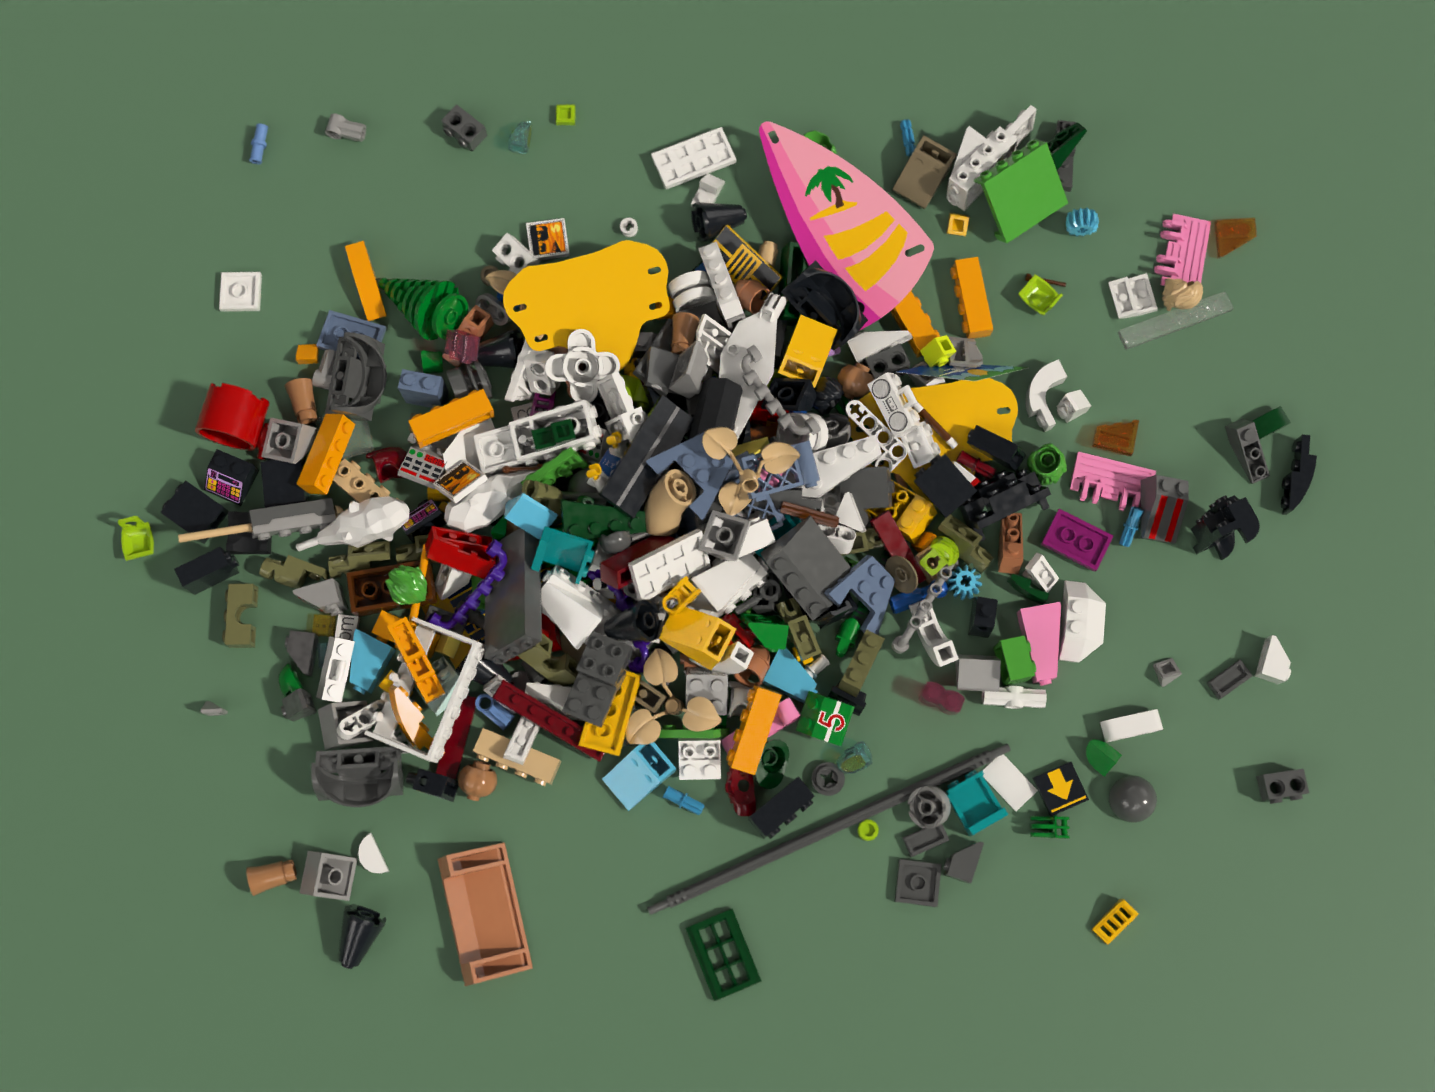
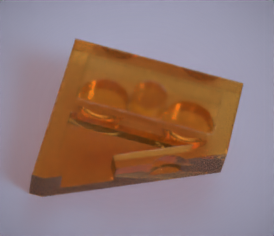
[1215,218,1257,258]
[1092,420,1139,457]

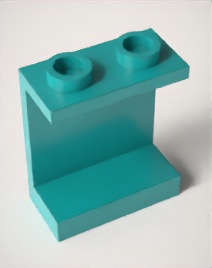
[531,526,595,584]

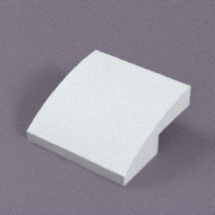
[1108,273,1158,319]

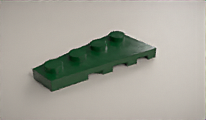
[560,499,646,539]

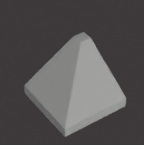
[1153,658,1182,687]
[201,701,228,716]

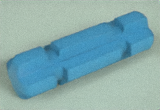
[900,119,916,156]

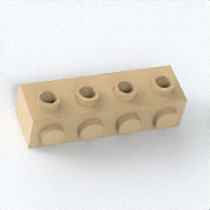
[333,458,399,503]
[473,728,561,786]

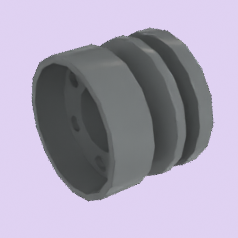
[446,360,493,400]

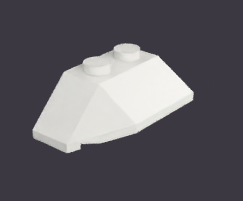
[696,314,732,374]
[1058,581,1106,663]

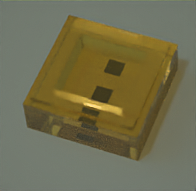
[312,615,336,637]

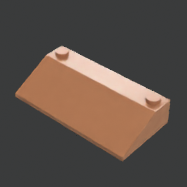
[438,843,533,986]

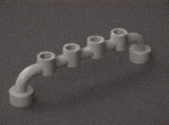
[741,345,821,435]
[891,560,959,654]

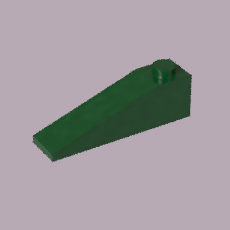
[1043,122,1087,171]

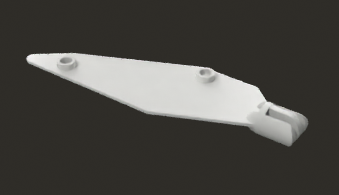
[719,292,788,456]

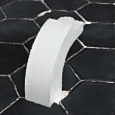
[1025,359,1067,432]
[909,601,959,667]
[689,641,754,674]

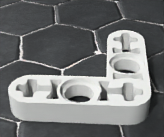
[337,700,413,754]

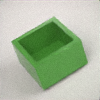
[993,635,1036,687]

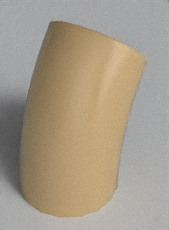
[643,469,696,536]

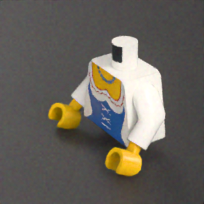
[586,432,624,493]

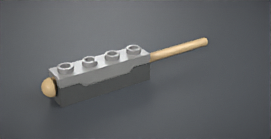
[178,498,343,543]

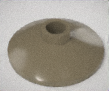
[885,555,918,593]

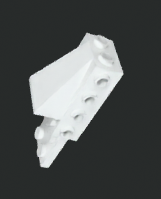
[947,105,1037,211]
[596,371,669,492]
[474,400,602,475]
[663,551,770,654]
[541,565,654,667]

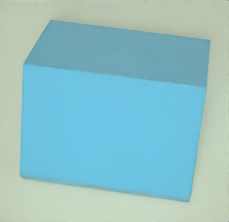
[505,493,558,539]

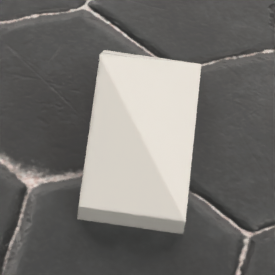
[835,492,866,533]

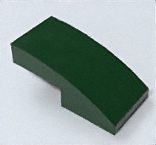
[1253,406,1291,440]
[531,419,576,452]
[1007,574,1049,605]

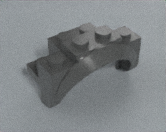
[325,332,387,421]
[311,746,404,807]

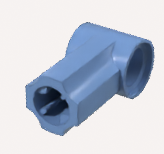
[475,694,515,731]

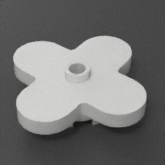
[545,329,620,403]

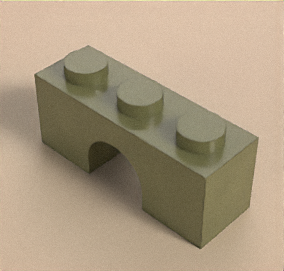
[222,584,259,648]
[838,629,885,697]
[518,633,579,687]

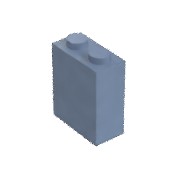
[398,369,449,408]

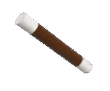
[912,403,958,449]

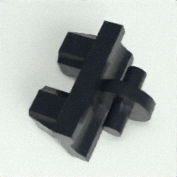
[828,681,867,716]

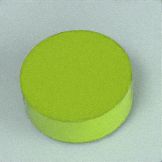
[857,820,879,841]

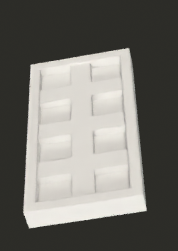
[651,127,736,190]
[628,528,711,601]

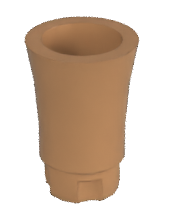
[671,312,700,354]
[284,378,318,425]
[246,860,297,896]

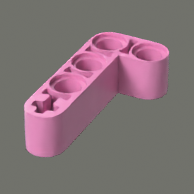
[720,698,801,754]

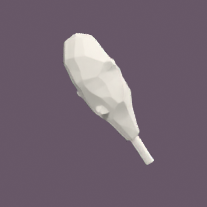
[444,470,537,533]
[296,496,410,551]

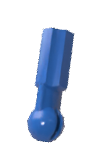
[889,579,949,614]

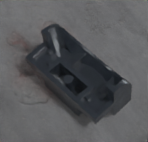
[781,260,868,351]
[959,469,1051,542]
[1191,495,1260,560]

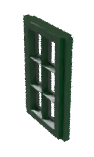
[685,909,761,1001]

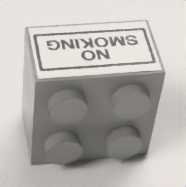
[686,667,728,715]

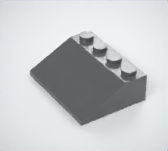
[761,515,851,620]

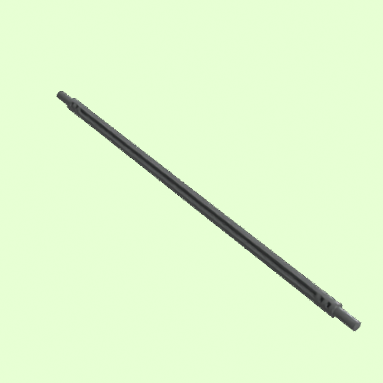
[647,744,1011,915]

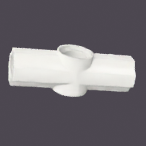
[982,686,1047,709]

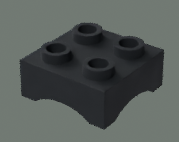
[226,511,272,555]

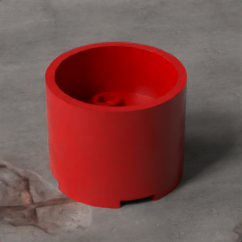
[195,383,270,451]

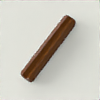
[780,501,839,528]

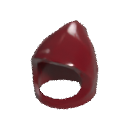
[365,447,407,484]

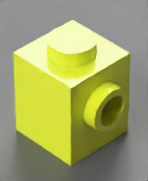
[920,335,957,367]

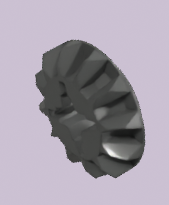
[811,762,845,796]

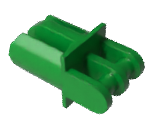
[835,618,860,657]
[1030,816,1070,839]

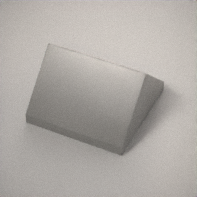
[698,510,751,561]
[955,654,1001,692]

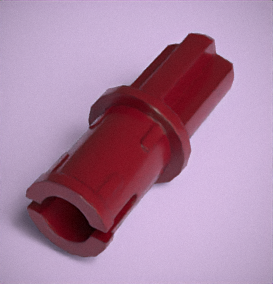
[956,450,996,479]

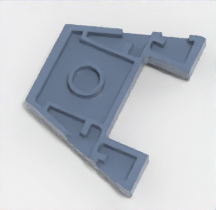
[646,432,734,521]
[824,555,895,635]

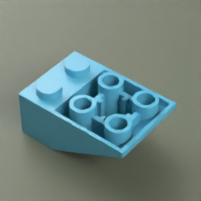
[602,742,676,811]

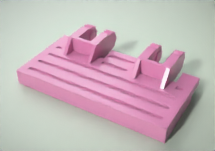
[1154,214,1211,286]
[1069,451,1156,511]

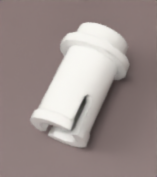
[805,654,830,679]

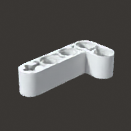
[845,400,907,472]
[817,484,856,554]

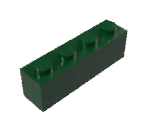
[778,242,807,326]

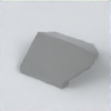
[948,336,983,368]

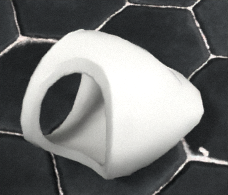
[727,681,753,718]

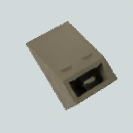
[892,136,957,209]

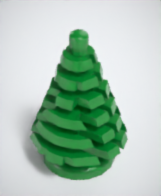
[378,278,468,340]

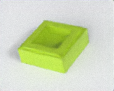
[556,105,576,125]

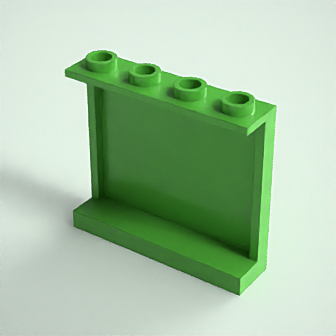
[974,139,1068,243]

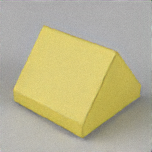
[435,634,461,659]

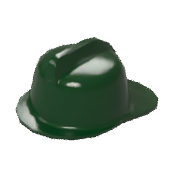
[755,739,790,789]

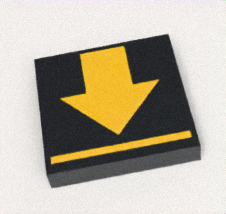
[1033,762,1089,817]

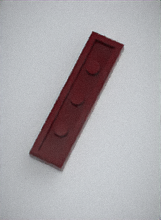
[870,510,927,584]
[436,696,476,780]

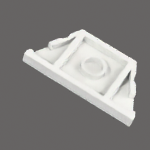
[505,337,536,402]

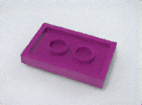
[1041,509,1113,572]

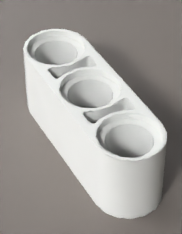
[1100,709,1163,742]

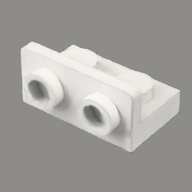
[901,421,941,469]

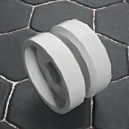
[667,271,717,313]
[777,413,828,453]

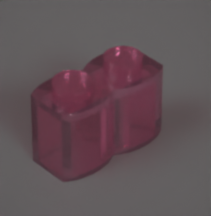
[444,329,480,364]
[918,682,965,715]

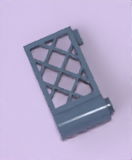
[738,440,820,503]
[721,451,786,531]

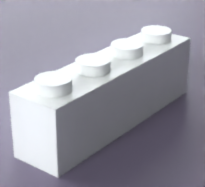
[699,241,744,320]

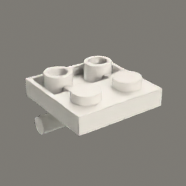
[678,738,721,780]

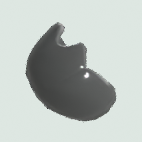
[598,531,631,554]

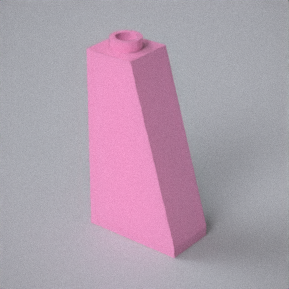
[1017,602,1061,686]

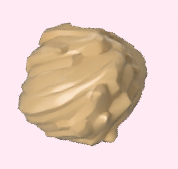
[1162,278,1203,311]

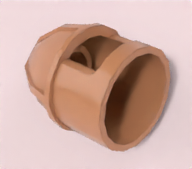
[734,279,771,315]
[733,645,770,688]

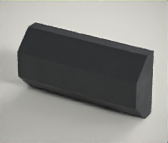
[688,377,743,455]

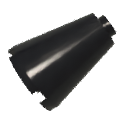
[691,202,747,242]
[469,329,524,369]
[604,600,663,642]
[455,639,514,686]
[338,905,386,969]

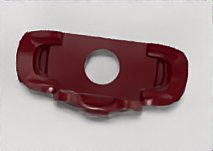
[725,766,756,816]

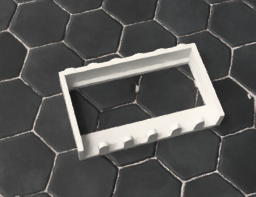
[365,617,485,763]

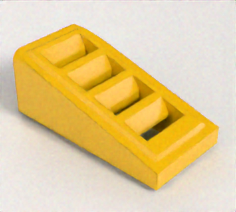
[1091,899,1138,945]

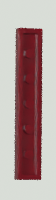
[492,680,605,762]

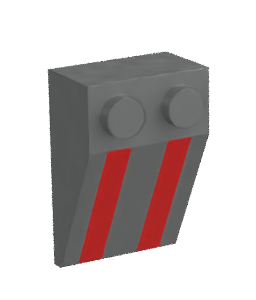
[1141,475,1189,544]

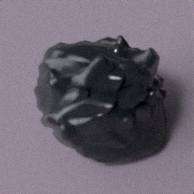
[812,376,844,415]

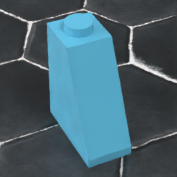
[349,629,396,694]
[763,648,818,703]

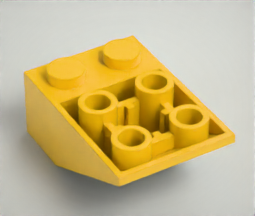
[778,315,838,388]
[867,480,937,545]
[659,604,736,670]

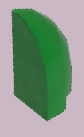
[278,663,305,697]
[1086,739,1122,777]

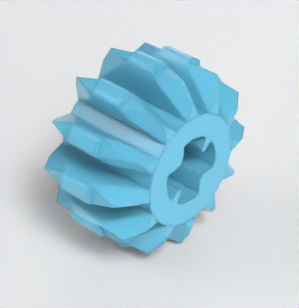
[1065,208,1099,237]
[947,565,982,600]

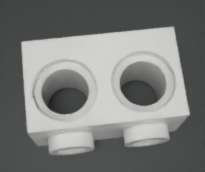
[492,233,540,274]
[523,349,561,396]

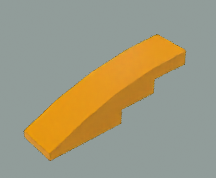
[345,241,387,321]
[387,617,445,704]

